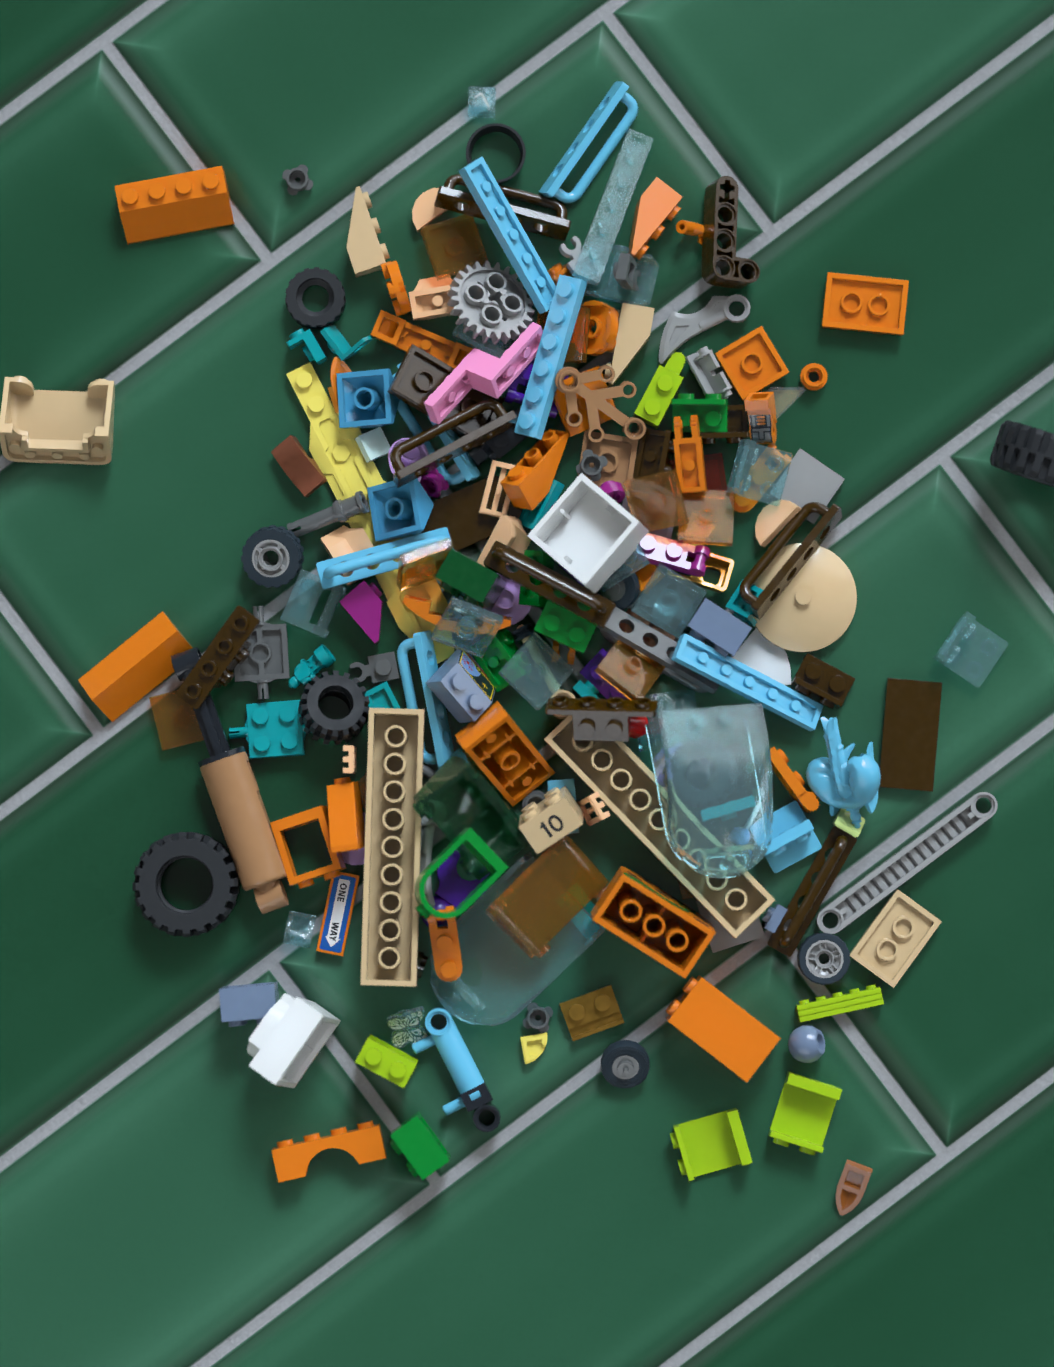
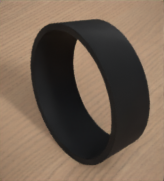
[466,123,526,183]

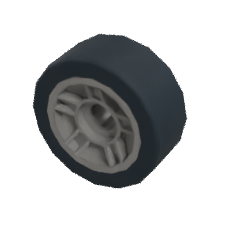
[797,933,850,985]

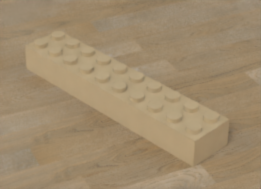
[361,708,425,987]
[544,715,775,939]

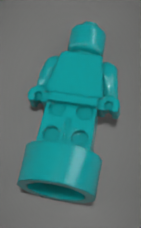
[288,644,336,689]

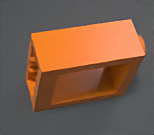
[270,805,346,889]

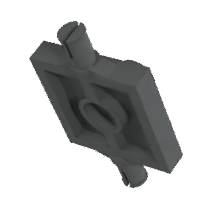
[234,606,290,699]

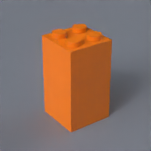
[666,975,781,1082]

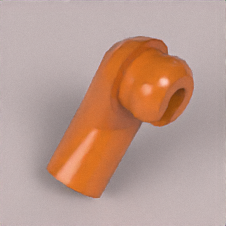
[676,220,704,245]

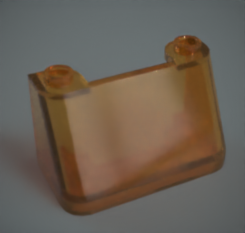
[485,835,609,960]

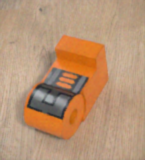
[744,392,777,445]

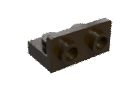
[792,653,856,709]

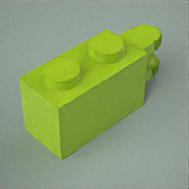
[633,352,686,429]

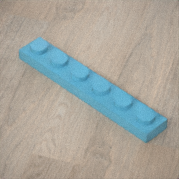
[458,157,556,314]
[514,275,587,440]
[671,633,824,731]

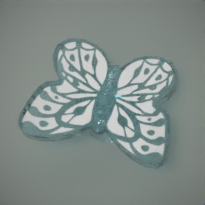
[386,1006,430,1049]

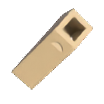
[346,186,390,278]
[604,303,655,387]

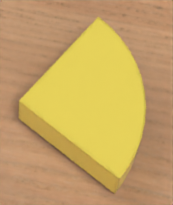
[520,1032,548,1064]

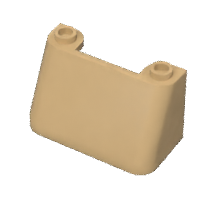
[0,376,115,465]

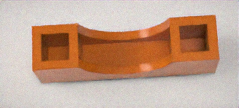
[271,1120,387,1183]

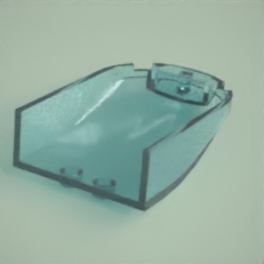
[646,703,773,878]
[430,851,605,1026]

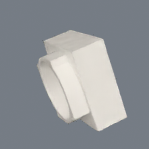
[527,473,649,594]
[247,993,341,1088]

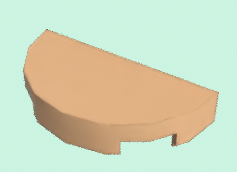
[412,188,447,232]
[755,499,802,547]

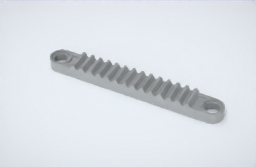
[816,792,998,934]

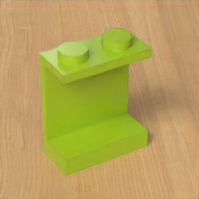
[355,1034,419,1088]
[768,1071,842,1156]
[670,1108,753,1181]

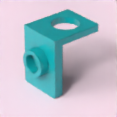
[320,325,375,361]

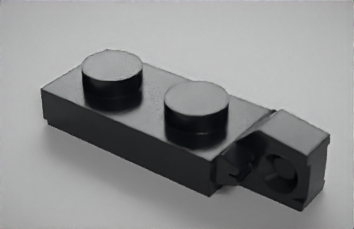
[471,407,528,466]

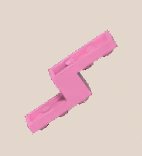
[424,322,543,425]

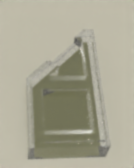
[766,387,806,419]

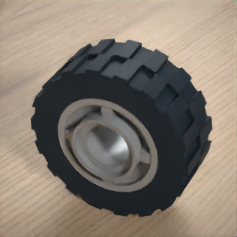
[241,525,304,588]

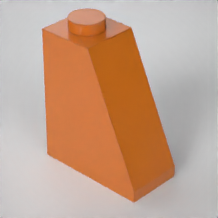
[327,777,365,853]

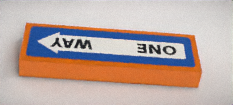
[316,872,360,956]

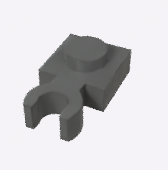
[613,253,641,291]
[350,651,400,684]

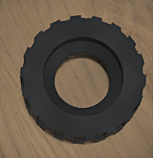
[285,267,346,330]

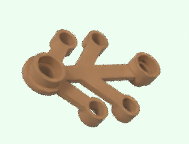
[555,365,646,443]

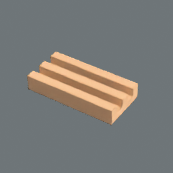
[479,460,516,518]
[343,745,357,774]
[577,791,611,826]

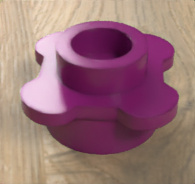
[420,468,449,498]

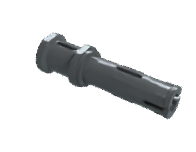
[287,491,370,537]

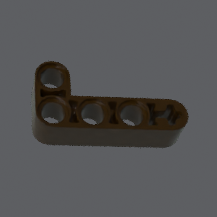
[701,176,760,289]

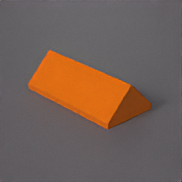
[78,611,193,722]

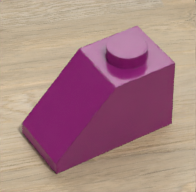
[339,581,383,644]

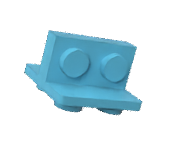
[749,801,822,873]

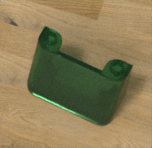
[412,747,530,881]

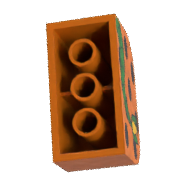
[590,866,716,979]

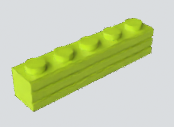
[796,984,884,1022]

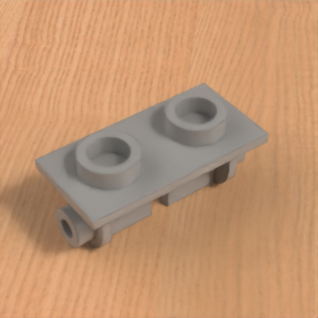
[686,346,732,399]

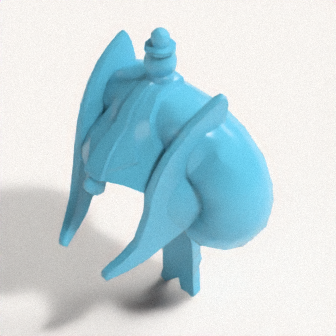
[806,716,881,828]

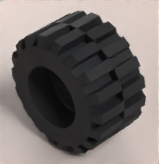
[298,670,370,745]

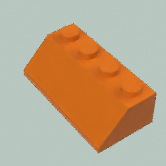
[115,166,234,244]

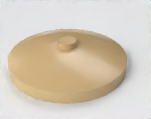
[753,543,857,652]

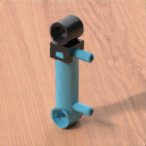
[411,1007,501,1132]

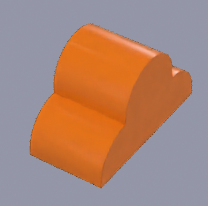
[455,701,555,807]

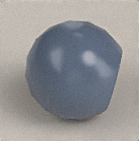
[788,1025,825,1063]

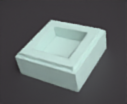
[355,427,390,463]

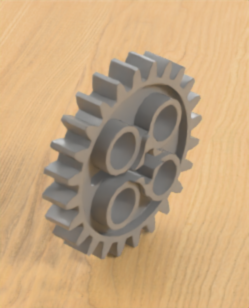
[447,261,535,345]

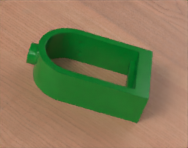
[414,828,509,920]

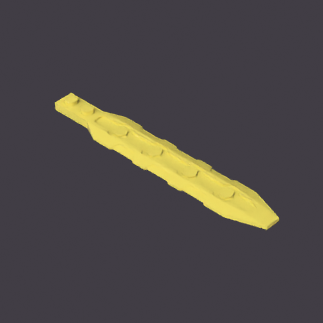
[286,362,455,664]

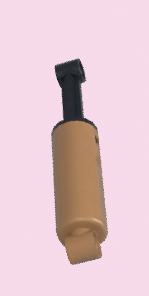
[171,647,289,914]

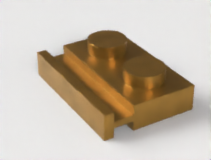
[559,985,624,1041]

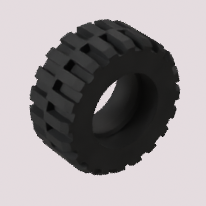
[990,420,1054,487]
[133,832,240,937]

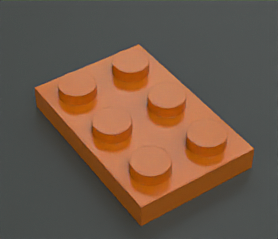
[821,272,909,336]

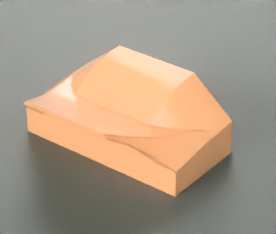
[409,275,454,320]
[477,515,531,568]
[320,525,374,586]

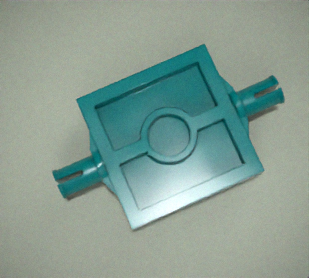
[229,700,306,759]

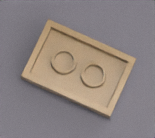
[850,889,942,988]

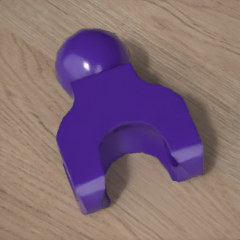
[421,846,490,928]

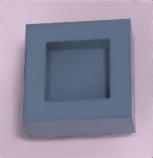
[762,904,787,933]

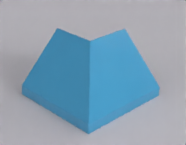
[336,369,400,428]
[367,478,434,542]

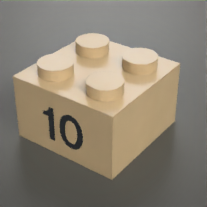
[519,786,584,854]

